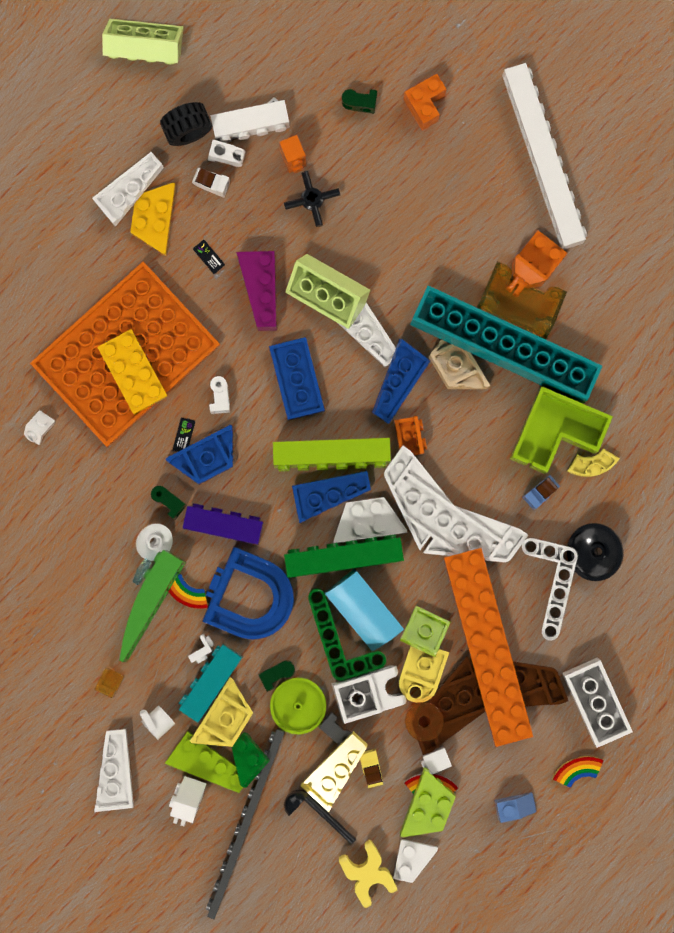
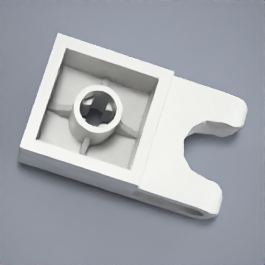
[331,665,407,724]

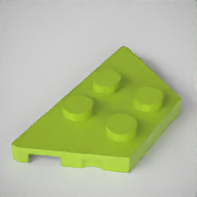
[400,767,456,837]

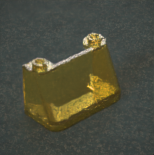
[477,261,567,339]

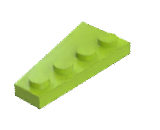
[165,731,243,793]

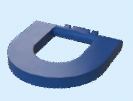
[202,546,294,639]

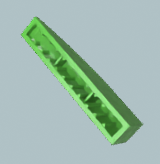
[119,550,186,662]

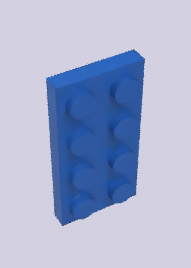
[269,337,325,420]

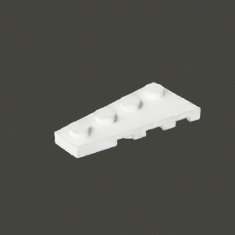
[92,152,164,227]
[338,303,396,367]

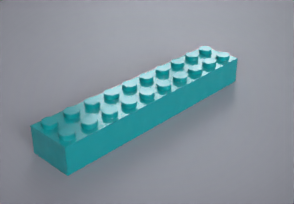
[410,286,602,404]

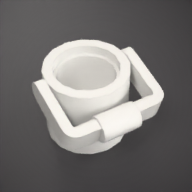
[140,705,175,740]

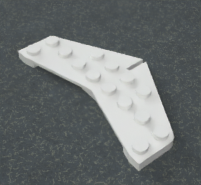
[384,445,528,562]

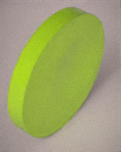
[270,677,326,735]

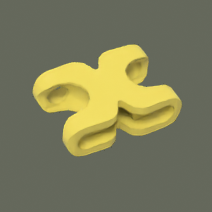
[339,840,398,908]

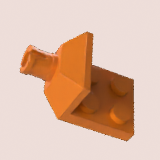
[506,230,568,297]

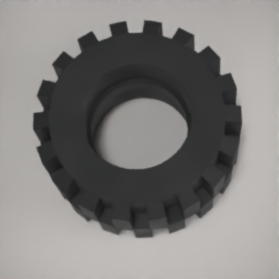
[160,102,213,146]

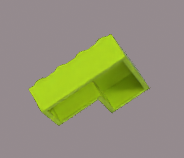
[510,387,613,474]

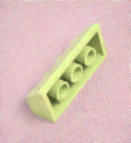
[102,19,183,64]
[285,254,371,329]

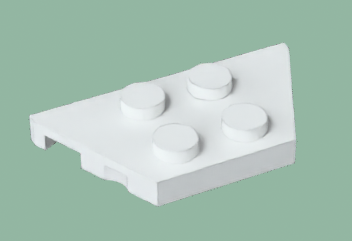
[334,497,407,543]

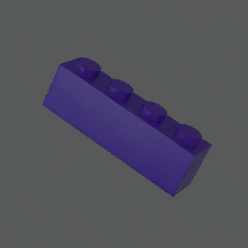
[182,503,264,545]

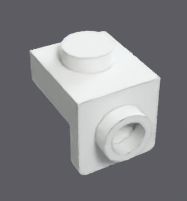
[24,410,55,445]
[188,634,214,664]

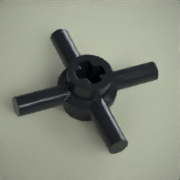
[284,171,340,227]

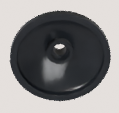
[567,523,624,581]

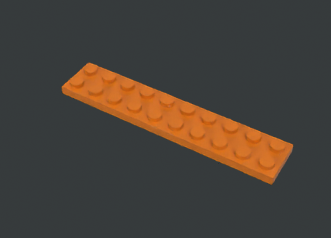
[444,548,533,747]

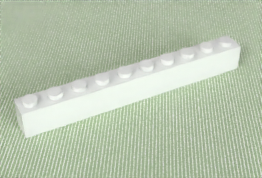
[502,63,587,250]

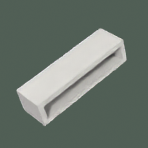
[210,100,290,143]

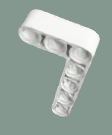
[522,538,578,641]

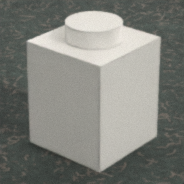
[420,746,452,775]

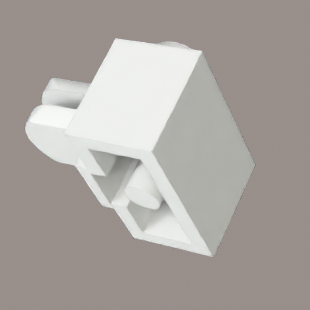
[169,776,207,827]

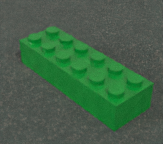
[284,534,404,578]

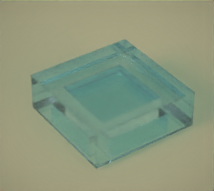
[132,558,151,585]

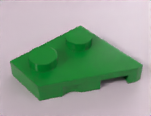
[231,732,270,788]

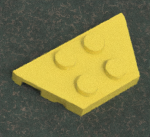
[190,677,253,747]

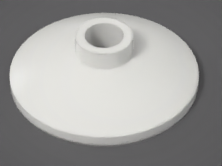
[136,524,173,561]

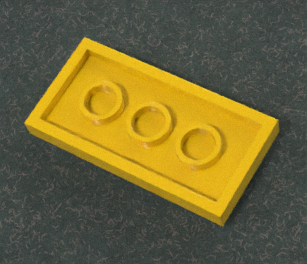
[97,329,168,415]

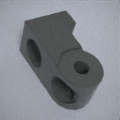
[319,711,352,745]

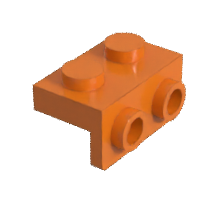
[394,416,427,456]

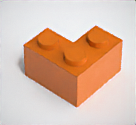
[403,74,447,131]

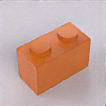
[279,135,306,173]

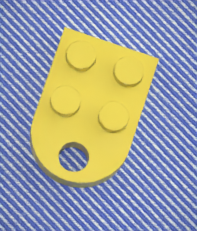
[399,646,449,703]

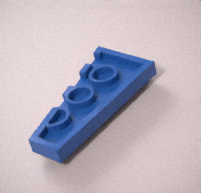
[372,339,430,424]
[292,470,371,523]

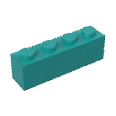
[178,644,243,723]

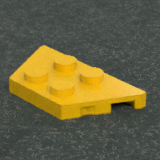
[130,183,176,256]

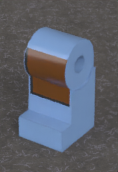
[522,475,560,510]

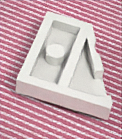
[393,839,438,883]

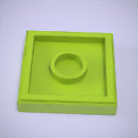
[400,606,451,657]

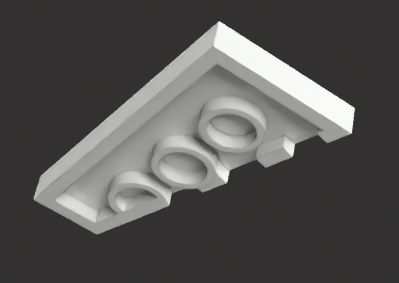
[94,729,134,812]

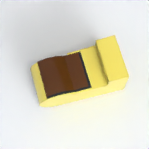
[360,749,383,789]

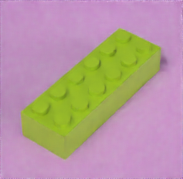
[273,438,391,472]

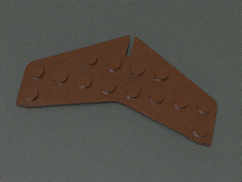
[412,656,569,755]

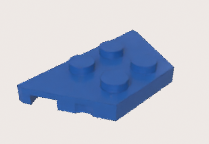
[165,425,233,485]

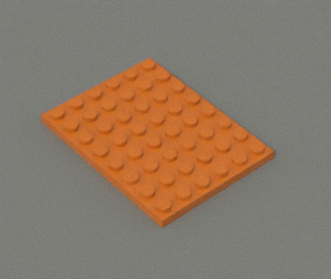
[30,261,220,448]

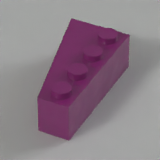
[236,251,277,331]

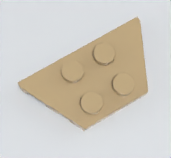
[429,340,490,389]

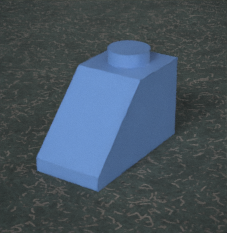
[494,792,537,823]

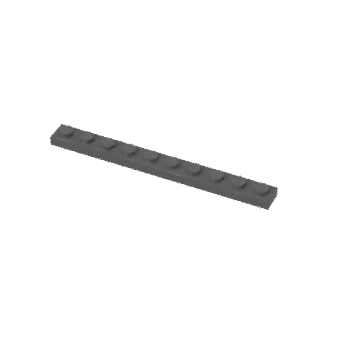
[206,728,285,920]

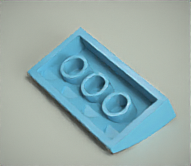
[324,569,404,651]

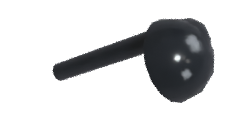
[284,790,356,845]

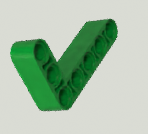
[308,589,386,681]

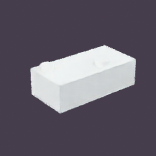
[562,658,633,748]

